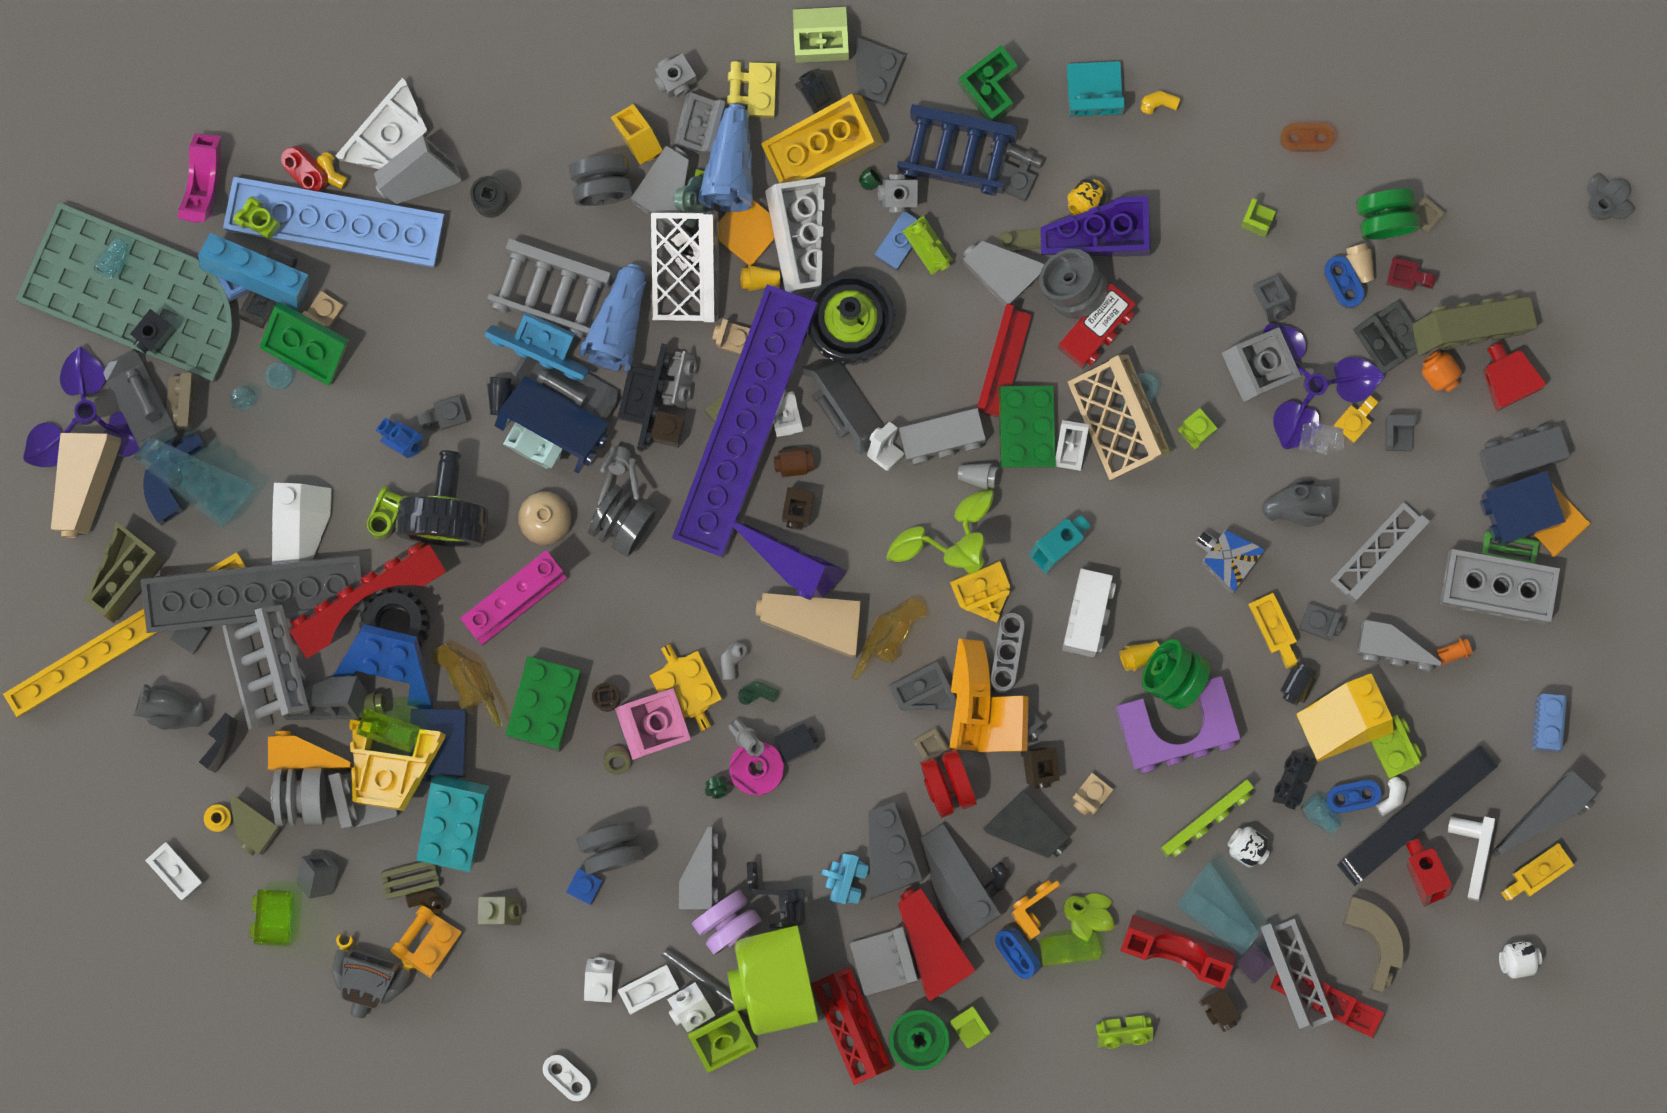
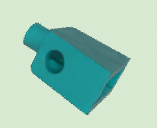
[1028,515,1090,575]

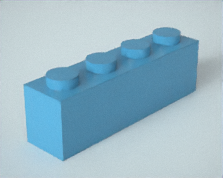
[198,233,309,311]

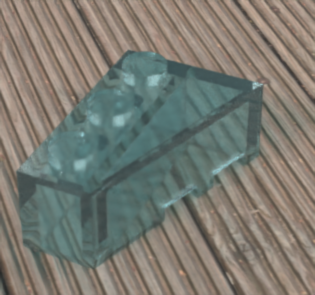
[1175,862,1259,956]

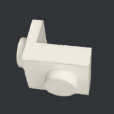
[774,391,803,437]
[867,422,904,471]
[584,957,615,1002]

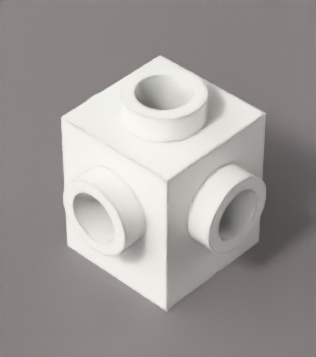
[667,982,715,1033]

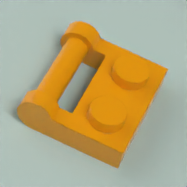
[390,906,462,978]

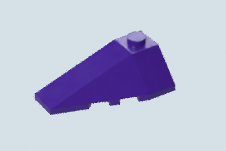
[1041,196,1151,257]
[733,522,846,600]

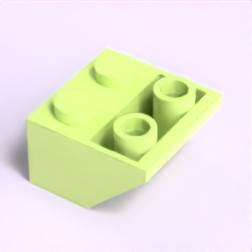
[793,7,849,63]

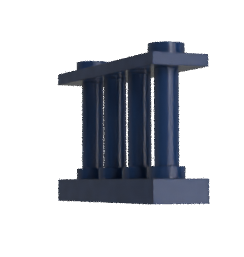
[897,104,1019,196]

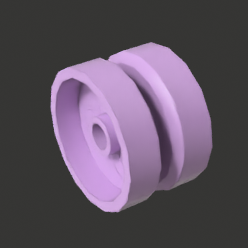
[691,889,762,955]

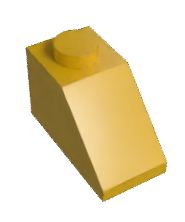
[610,104,663,165]

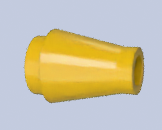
[740,265,780,292]
[1119,641,1160,672]

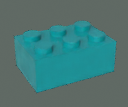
[416,774,490,872]

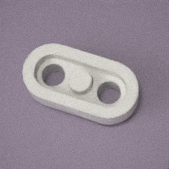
[543,1055,591,1101]

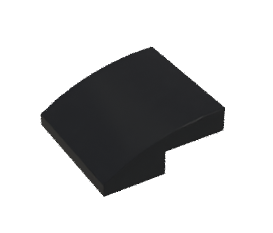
[199,712,237,773]

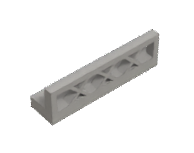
[1330,502,1430,604]
[1260,919,1335,1033]

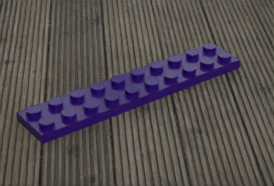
[672,284,819,558]

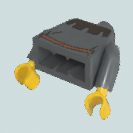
[331,934,414,1018]

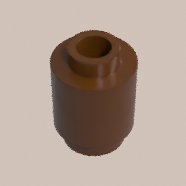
[774,448,814,477]

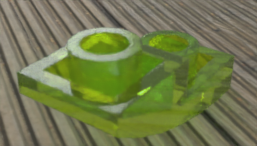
[1040,932,1102,967]

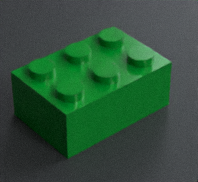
[505,656,582,752]

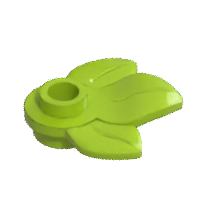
[1063,893,1114,941]

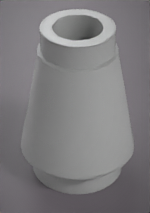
[958,463,999,490]

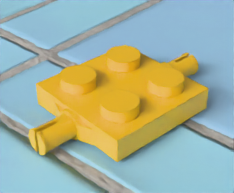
[649,644,723,732]

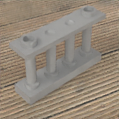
[487,239,612,339]
[222,605,309,729]

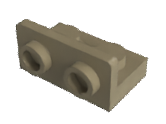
[166,372,197,431]

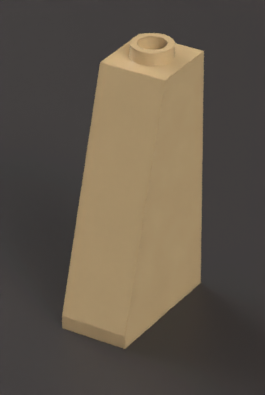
[51,433,121,538]
[756,593,861,658]

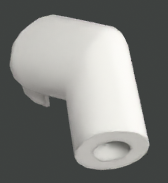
[1376,777,1407,816]

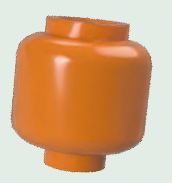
[1421,351,1462,392]

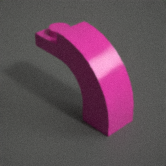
[178,133,221,223]

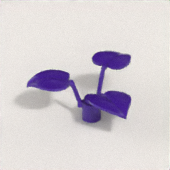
[1263,324,1384,449]
[23,346,141,467]

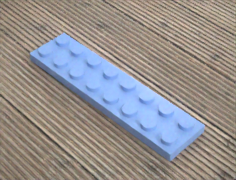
[223,177,445,268]

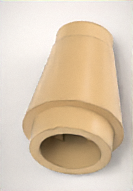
[1346,243,1375,284]

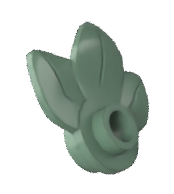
[674,176,709,229]

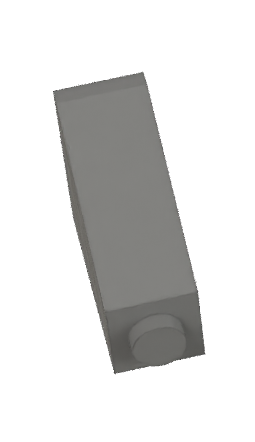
[374,135,462,204]
[631,146,690,233]
[962,241,1044,306]

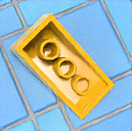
[761,94,885,183]

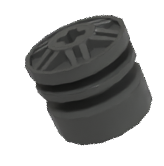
[588,485,657,557]

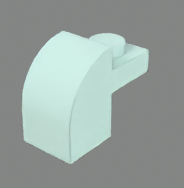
[503,422,562,469]

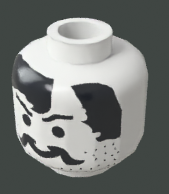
[1228,827,1270,867]
[1499,941,1542,979]

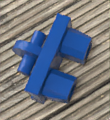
[376,418,424,458]

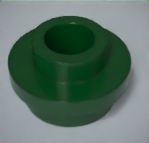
[705,776,732,799]

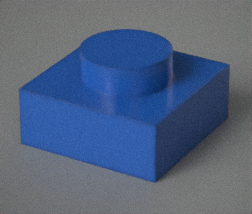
[566,868,603,905]

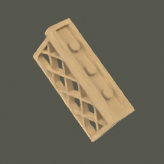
[1067,354,1171,480]

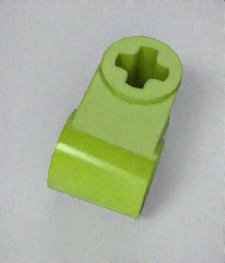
[367,485,409,540]

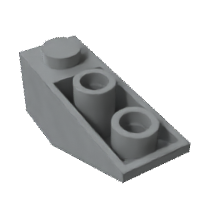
[1357,620,1441,672]
[679,827,718,911]

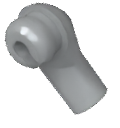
[720,642,747,681]

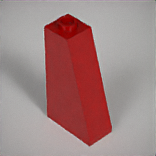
[898,887,975,1002]

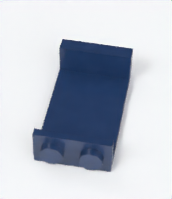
[494,376,609,474]

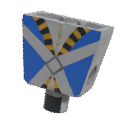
[1195,530,1264,594]

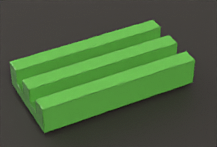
[1481,531,1539,564]

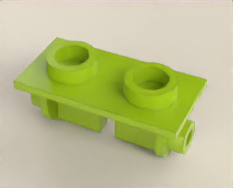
[902,216,953,275]
[1096,1015,1153,1049]

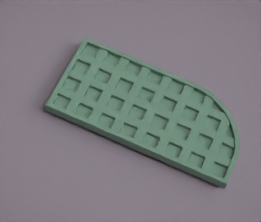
[15,202,233,382]

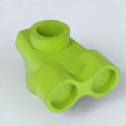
[233,196,280,239]

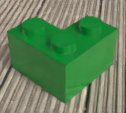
[958,45,1018,122]

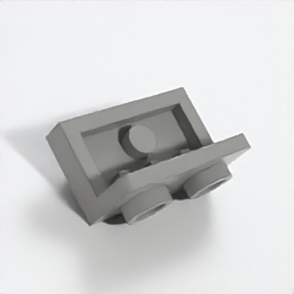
[673,92,725,154]

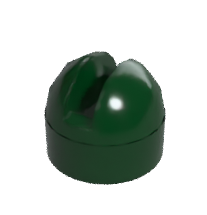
[859,167,882,191]

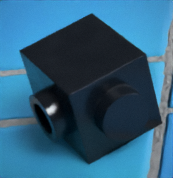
[130,309,175,355]

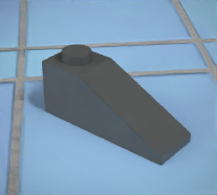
[280,675,367,720]

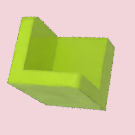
[1240,197,1276,238]
[950,1006,991,1048]

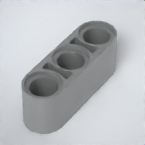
[990,613,1024,693]

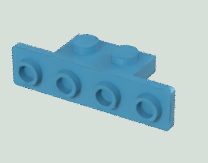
[485,312,590,380]

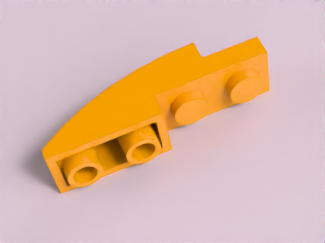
[949,638,990,751]

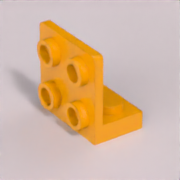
[1010,880,1061,941]

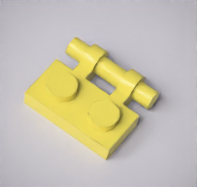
[727,61,776,118]

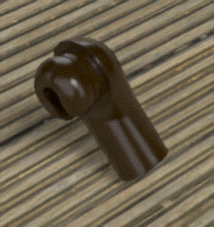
[405,889,445,913]

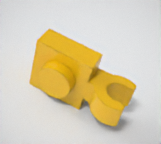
[1333,395,1378,444]

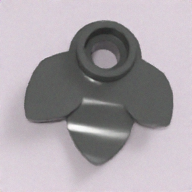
[1587,173,1635,220]

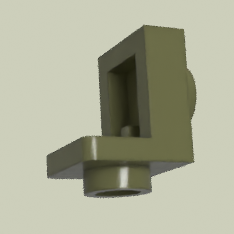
[478,897,522,925]

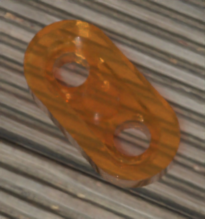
[1280,123,1335,152]

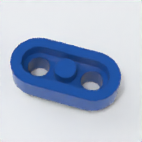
[1324,256,1364,308]
[1326,780,1381,814]
[995,927,1040,979]

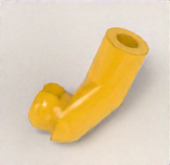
[316,152,348,190]

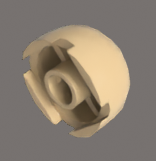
[518,491,572,546]

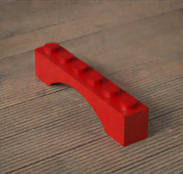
[288,542,446,659]

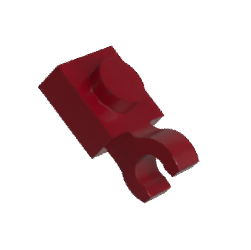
[1386,257,1436,291]

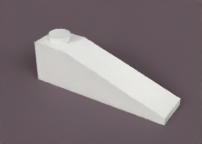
[272,483,332,564]

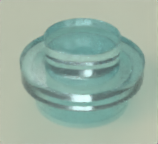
[265,363,292,390]
[229,386,256,410]

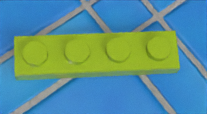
[1160,780,1254,857]

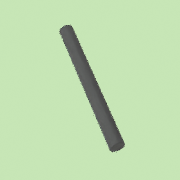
[661,947,749,1019]

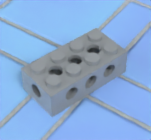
[1439,549,1560,625]

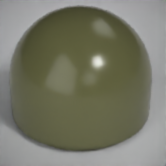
[603,745,631,774]

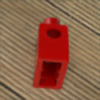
[1483,342,1546,412]
[1406,838,1452,907]

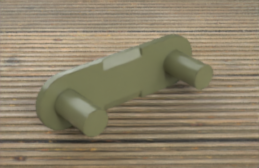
[997,227,1041,252]

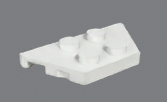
[336,78,428,169]

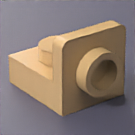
[302,291,344,329]
[712,318,750,355]
[1072,773,1114,816]

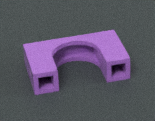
[1115,676,1240,774]

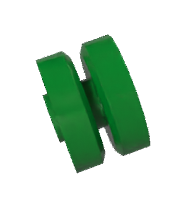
[1356,189,1421,240]
[1142,639,1210,710]
[889,1010,949,1071]

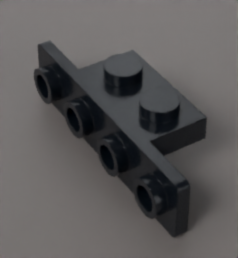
[617,343,671,452]

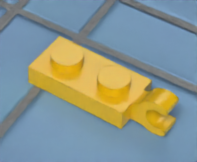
[1248,593,1297,669]
[1500,843,1575,901]

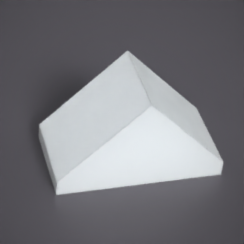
[1055,420,1089,471]

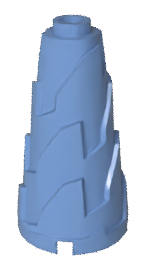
[698,104,753,212]
[579,264,646,372]

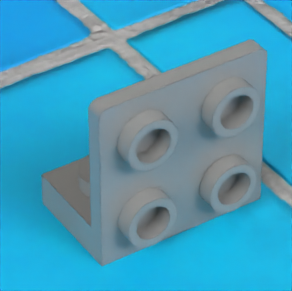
[328,773,398,830]
[850,927,918,996]

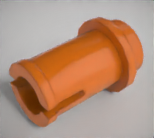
[1436,638,1473,666]

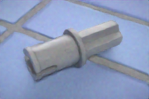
[729,719,764,757]

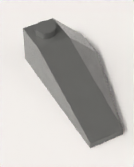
[921,823,1004,945]

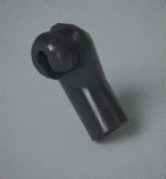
[985,862,1010,897]

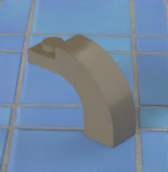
[1343,897,1404,993]

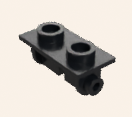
[1272,751,1315,810]

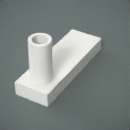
[1448,817,1496,901]

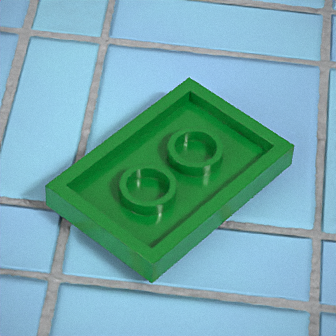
[259,302,349,386]
[998,386,1056,468]

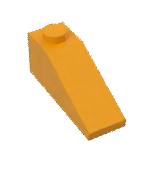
[268,731,353,771]

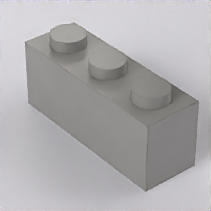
[898,408,986,465]

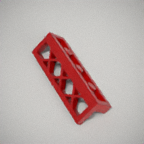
[977,304,1031,418]
[811,967,893,1085]

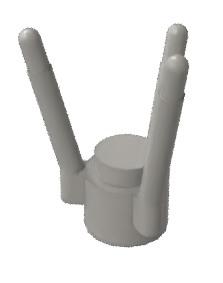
[598,447,639,505]

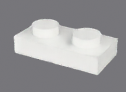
[145,842,203,901]
[618,965,679,1015]

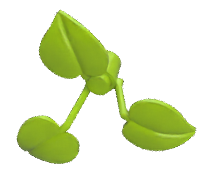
[886,489,994,574]

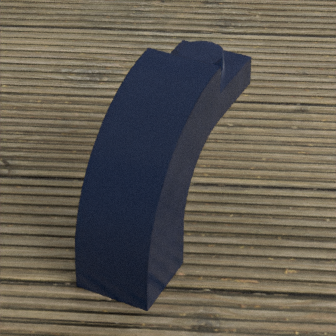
[143,433,207,526]

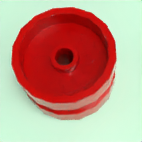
[920,749,977,818]

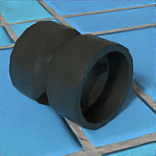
[470,176,508,218]

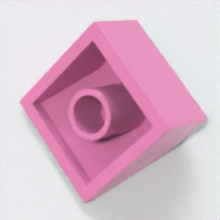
[615,688,691,760]

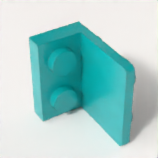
[1067,61,1124,117]

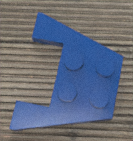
[331,624,434,709]

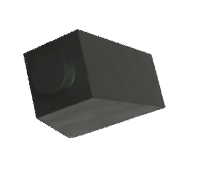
[983,790,1069,858]

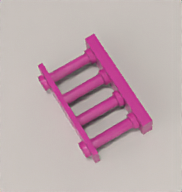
[460,550,567,646]

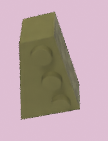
[84,521,165,623]

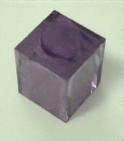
[1234,944,1274,984]

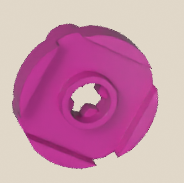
[730,742,784,796]

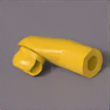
[1140,91,1181,114]

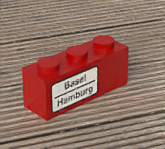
[1058,283,1136,369]

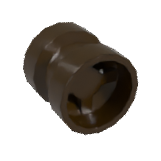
[592,683,620,712]

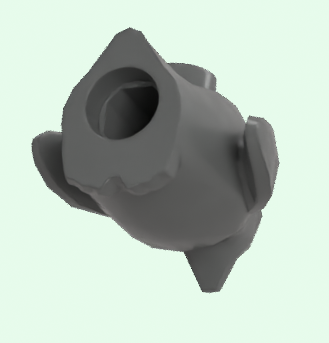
[1262,478,1333,527]
[134,684,207,730]

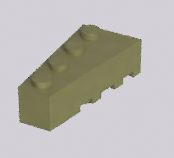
[1412,294,1538,356]

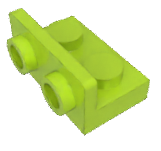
[1370,714,1422,779]

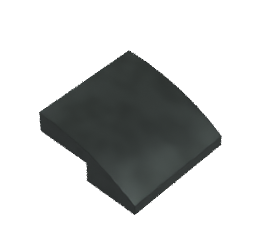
[1353,300,1418,374]

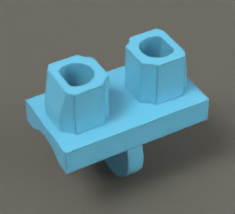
[821,854,869,904]

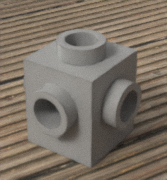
[653,53,697,98]
[878,174,918,212]

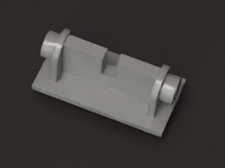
[661,351,697,410]

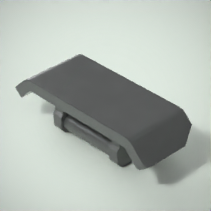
[103,349,178,451]
[512,357,618,421]
[803,359,883,454]

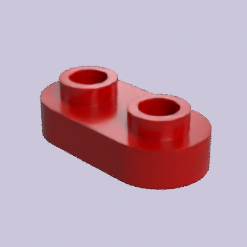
[281,146,328,192]

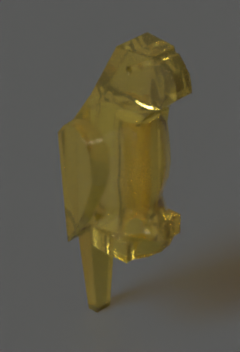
[852,598,926,680]
[432,644,502,728]

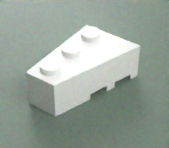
[1062,569,1116,658]

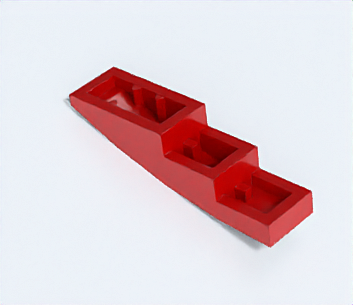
[1270,967,1385,1039]

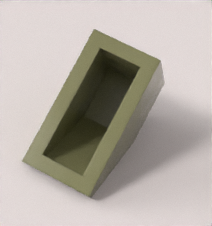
[230,795,281,856]

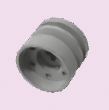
[270,767,326,826]

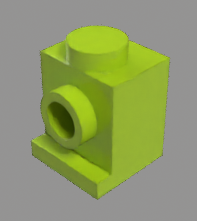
[1177,408,1217,450]

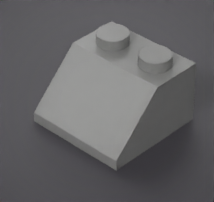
[1222,327,1301,402]

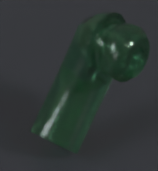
[738,681,779,705]

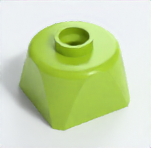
[727,925,819,1036]

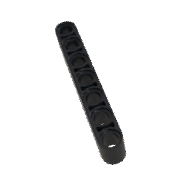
[1337,745,1498,886]

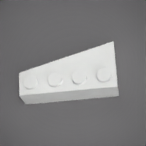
[765,177,825,294]

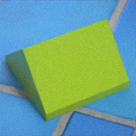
[687,1010,757,1073]

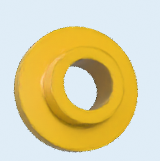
[204,805,231,832]

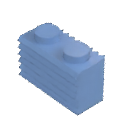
[1531,694,1567,753]

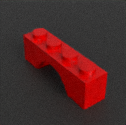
[1120,915,1236,989]

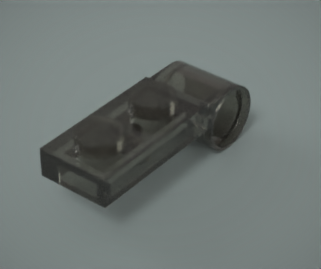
[238,247,297,329]

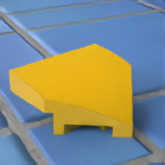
[949,561,1010,623]

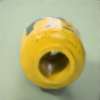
[1067,179,1107,215]

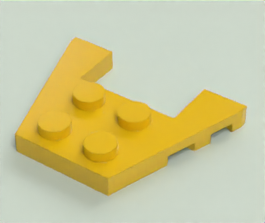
[349,719,446,811]

